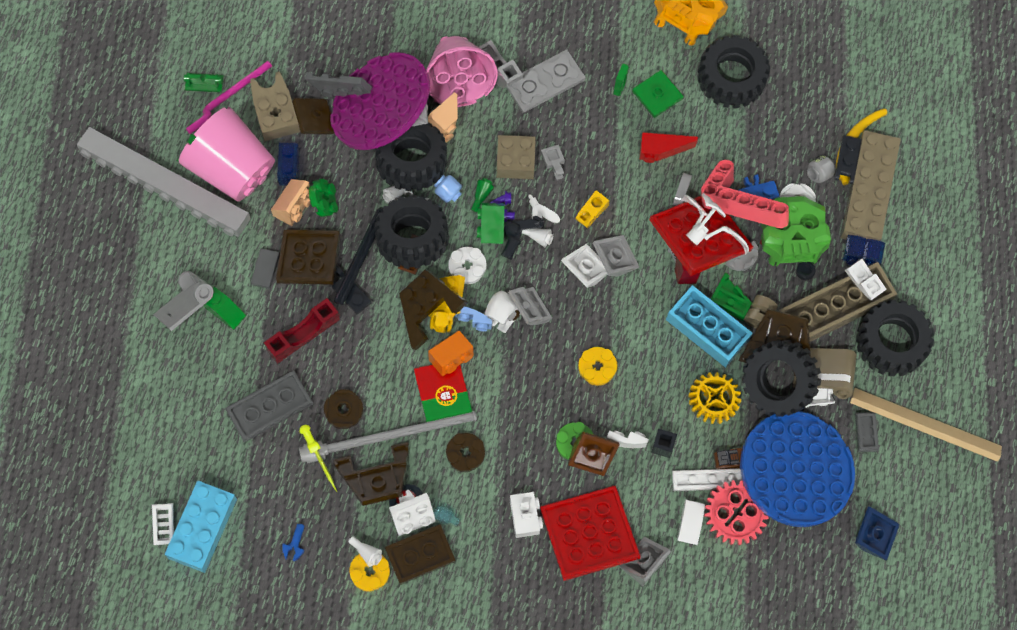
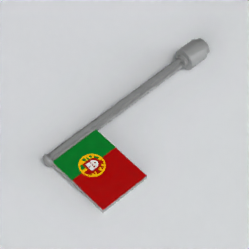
[299,365,477,464]

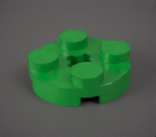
[309,179,338,217]

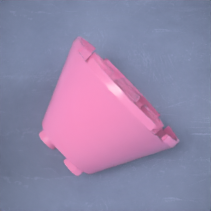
[426,36,498,107]

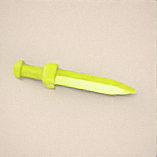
[299,425,337,492]

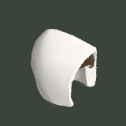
[484,291,521,333]

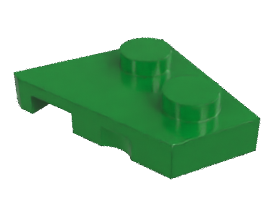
[710,273,752,321]

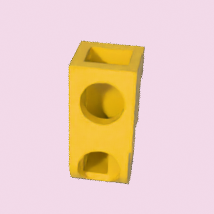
[575,190,609,228]

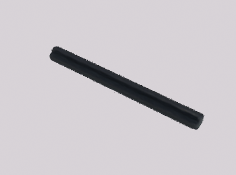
[334,208,381,305]

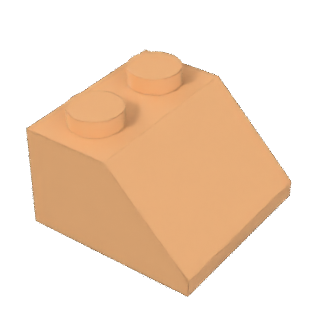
[428,92,458,143]

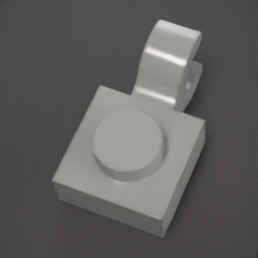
[541,145,565,180]

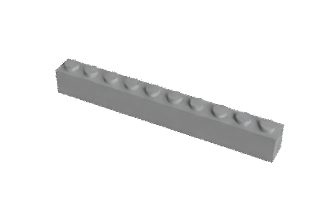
[77,127,250,237]

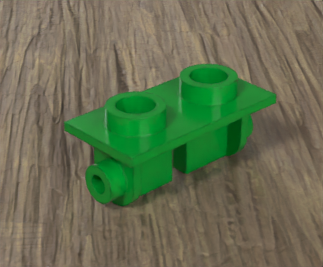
[184,73,224,92]

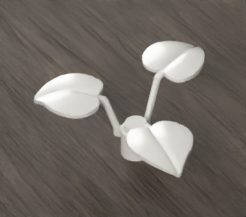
[681,193,749,255]

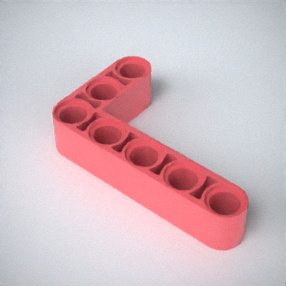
[701,160,789,228]

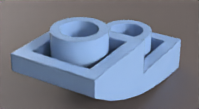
[455,306,492,331]

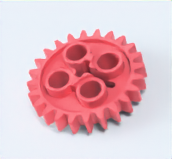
[704,480,769,545]

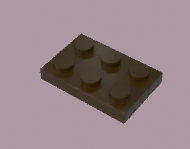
[385,524,456,585]

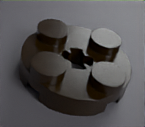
[324,389,363,429]
[446,433,485,472]

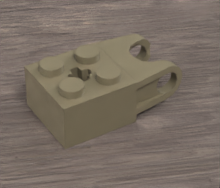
[250,71,300,142]

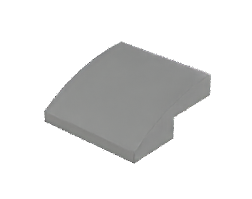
[508,287,552,325]

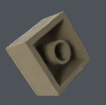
[496,135,535,179]

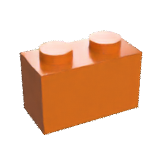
[428,330,474,376]

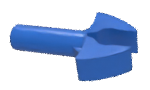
[282,524,304,562]

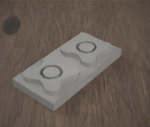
[506,49,586,113]

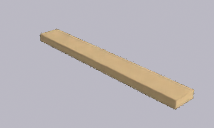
[850,388,1002,461]

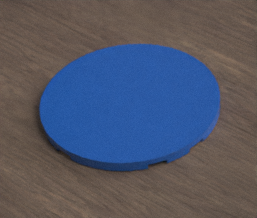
[740,411,855,527]

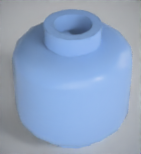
[434,175,462,203]

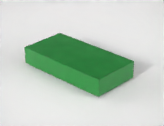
[613,64,629,96]

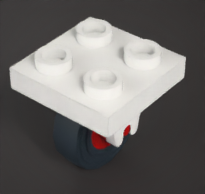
[389,484,436,536]

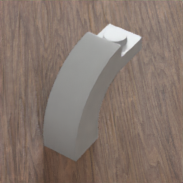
[479,40,523,89]

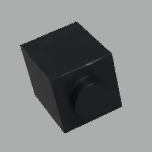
[651,428,677,458]

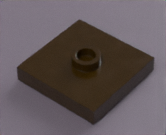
[292,98,335,135]

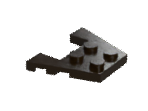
[399,269,468,350]
[739,309,811,376]
[333,442,409,506]

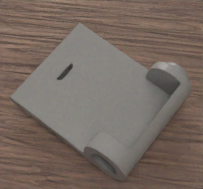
[153,271,213,331]

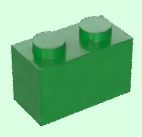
[477,203,505,244]

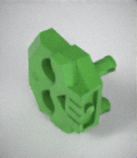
[760,196,831,266]

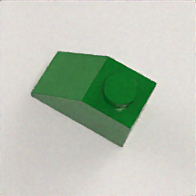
[204,287,246,330]

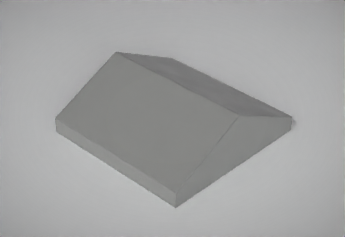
[593,235,639,277]

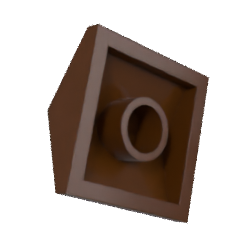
[568,432,620,476]

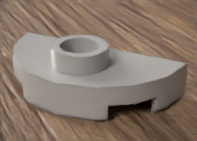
[725,241,758,271]

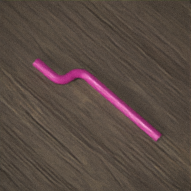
[186,61,272,134]

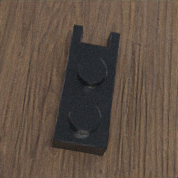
[834,135,862,184]

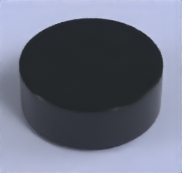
[796,262,816,281]

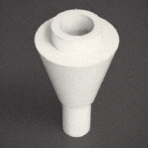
[383,185,405,203]
[522,229,553,247]
[349,536,382,567]

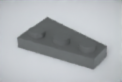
[305,72,372,98]

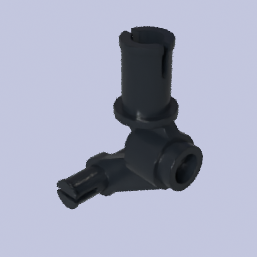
[501,216,544,260]

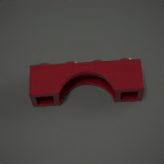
[264,298,340,364]

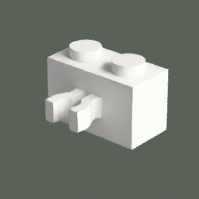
[510,492,543,538]

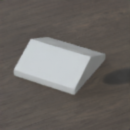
[561,244,608,288]

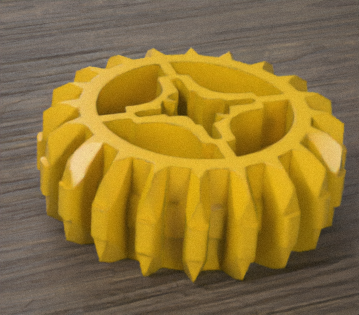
[688,372,741,424]

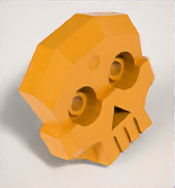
[654,0,728,46]

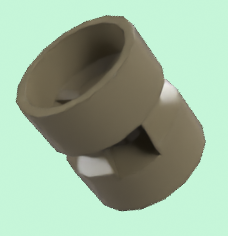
[744,295,778,329]

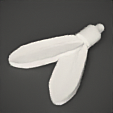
[528,194,560,223]

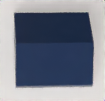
[855,507,900,560]

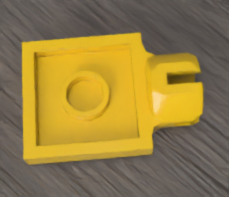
[429,275,465,333]

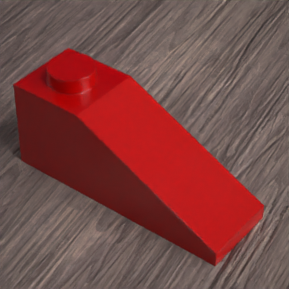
[639,132,698,163]

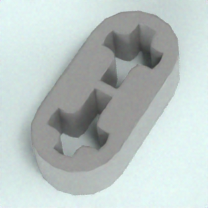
[673,173,692,206]

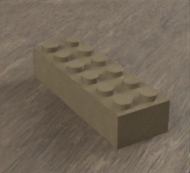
[840,130,901,247]
[779,262,897,342]

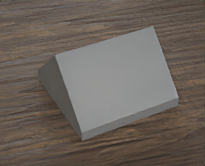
[619,537,671,586]

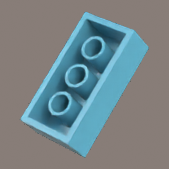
[666,285,753,368]
[164,480,237,573]

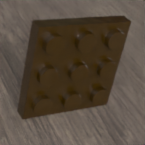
[276,230,341,285]

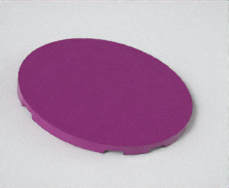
[330,52,430,150]

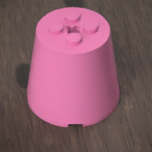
[179,107,275,201]

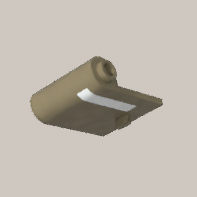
[793,348,857,399]

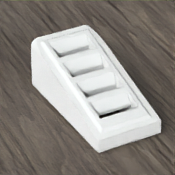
[152,503,174,545]

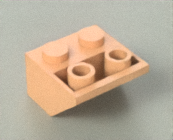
[271,179,311,226]

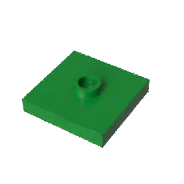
[632,70,684,118]

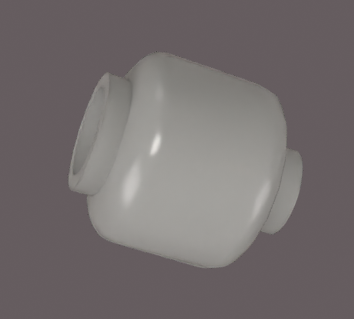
[807,156,835,183]

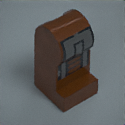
[713,446,743,469]

